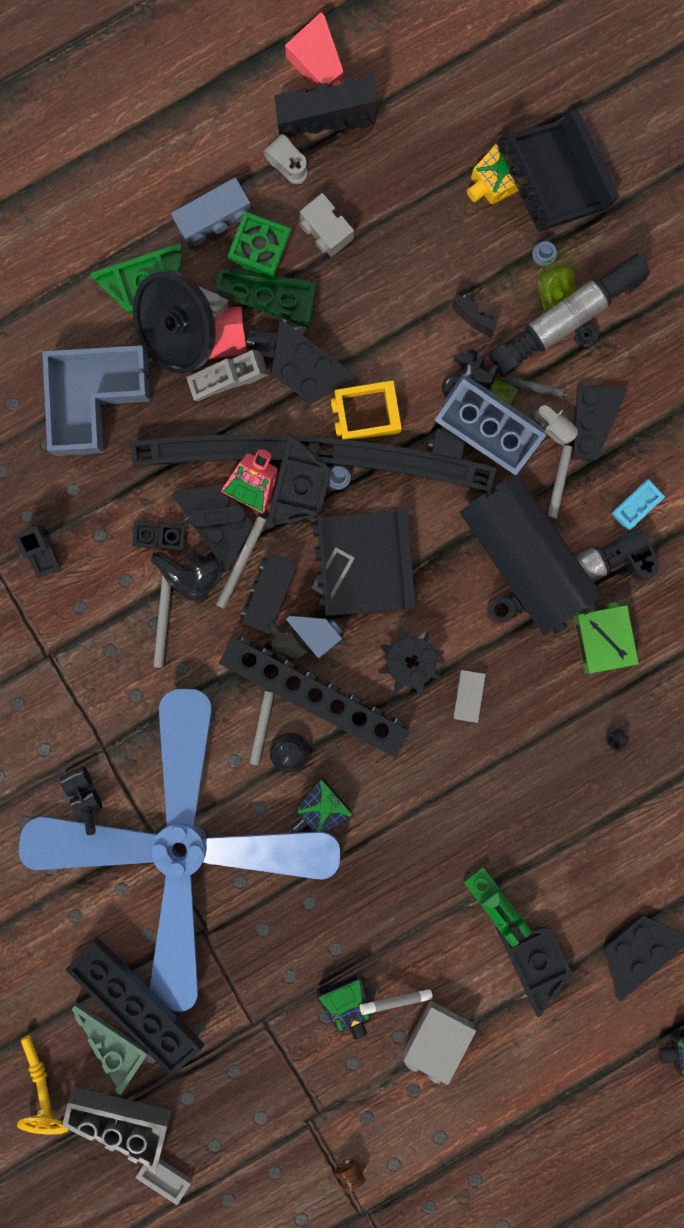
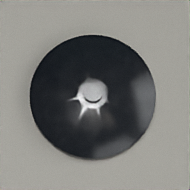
[133,270,216,373]

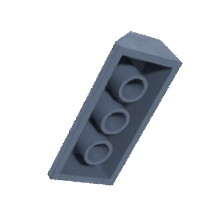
[434,373,546,475]

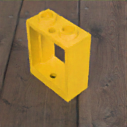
[331,381,402,441]

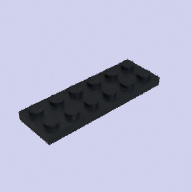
[65,937,205,1076]

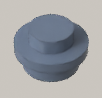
[532,241,557,267]
[328,465,351,490]

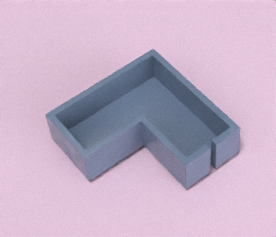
[42,346,150,456]

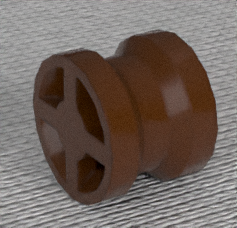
[334,1159,365,1193]

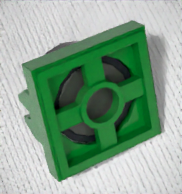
[227,211,292,277]

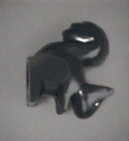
[441,350,498,398]

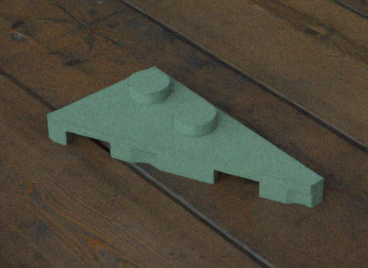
[72,1003,148,1095]

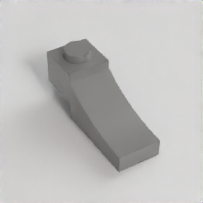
[186,350,269,401]

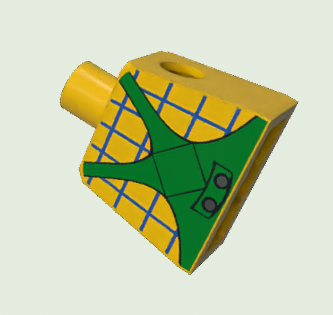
[467,144,518,204]

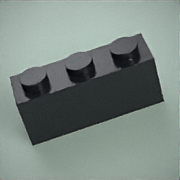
[240,554,298,634]

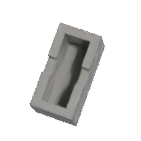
[299,193,354,257]

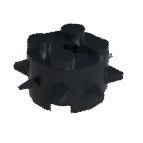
[378,629,444,695]

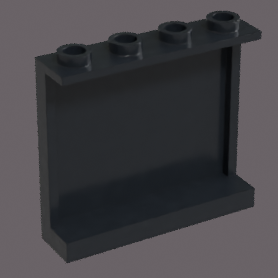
[496,109,620,232]

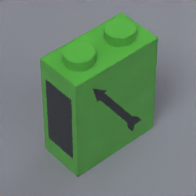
[573,602,639,674]

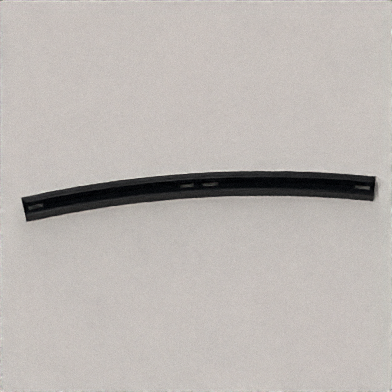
[130,434,497,493]

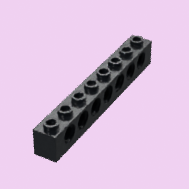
[219,635,410,758]

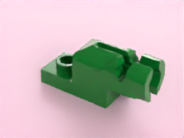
[463,867,532,947]

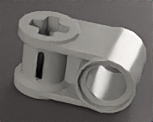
[263,134,308,185]

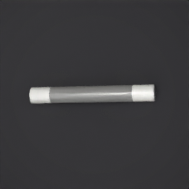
[360,989,432,1015]

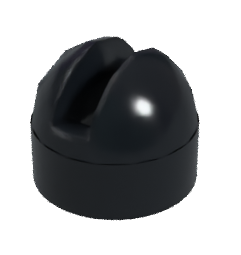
[606,729,629,751]

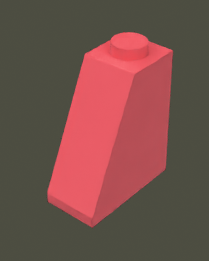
[285,13,343,88]

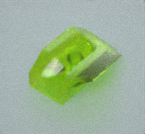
[537,265,576,312]

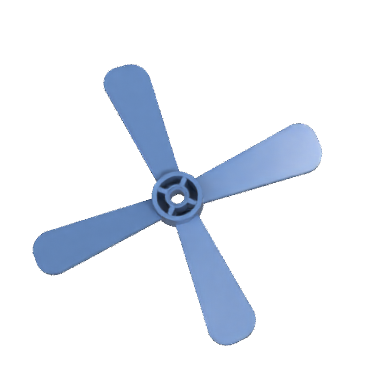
[19,689,340,1011]

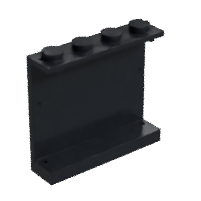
[313,508,416,616]

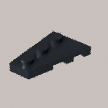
[571,385,628,461]

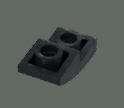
[452,294,498,337]
[132,521,185,550]

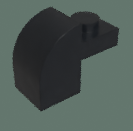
[13,524,62,578]

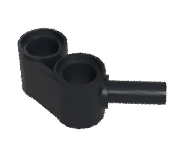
[60,766,103,835]

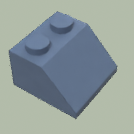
[286,616,343,658]

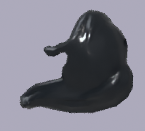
[151,550,222,602]

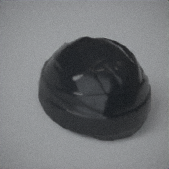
[270,733,310,772]

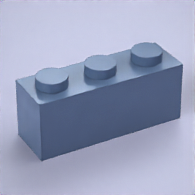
[171,177,252,247]

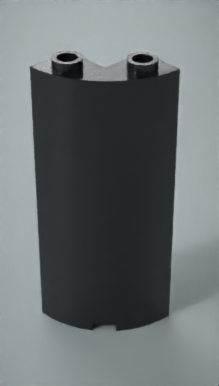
[460,475,603,636]

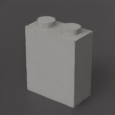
[402,1000,476,1085]

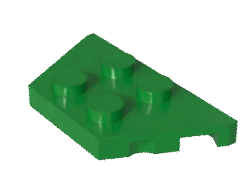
[90,243,182,315]

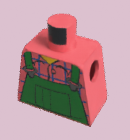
[221,449,278,513]

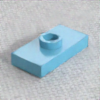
[611,479,665,531]

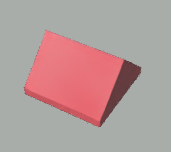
[208,306,247,360]

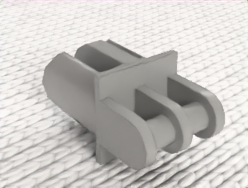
[534,405,578,446]

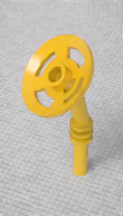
[17,1035,68,1134]

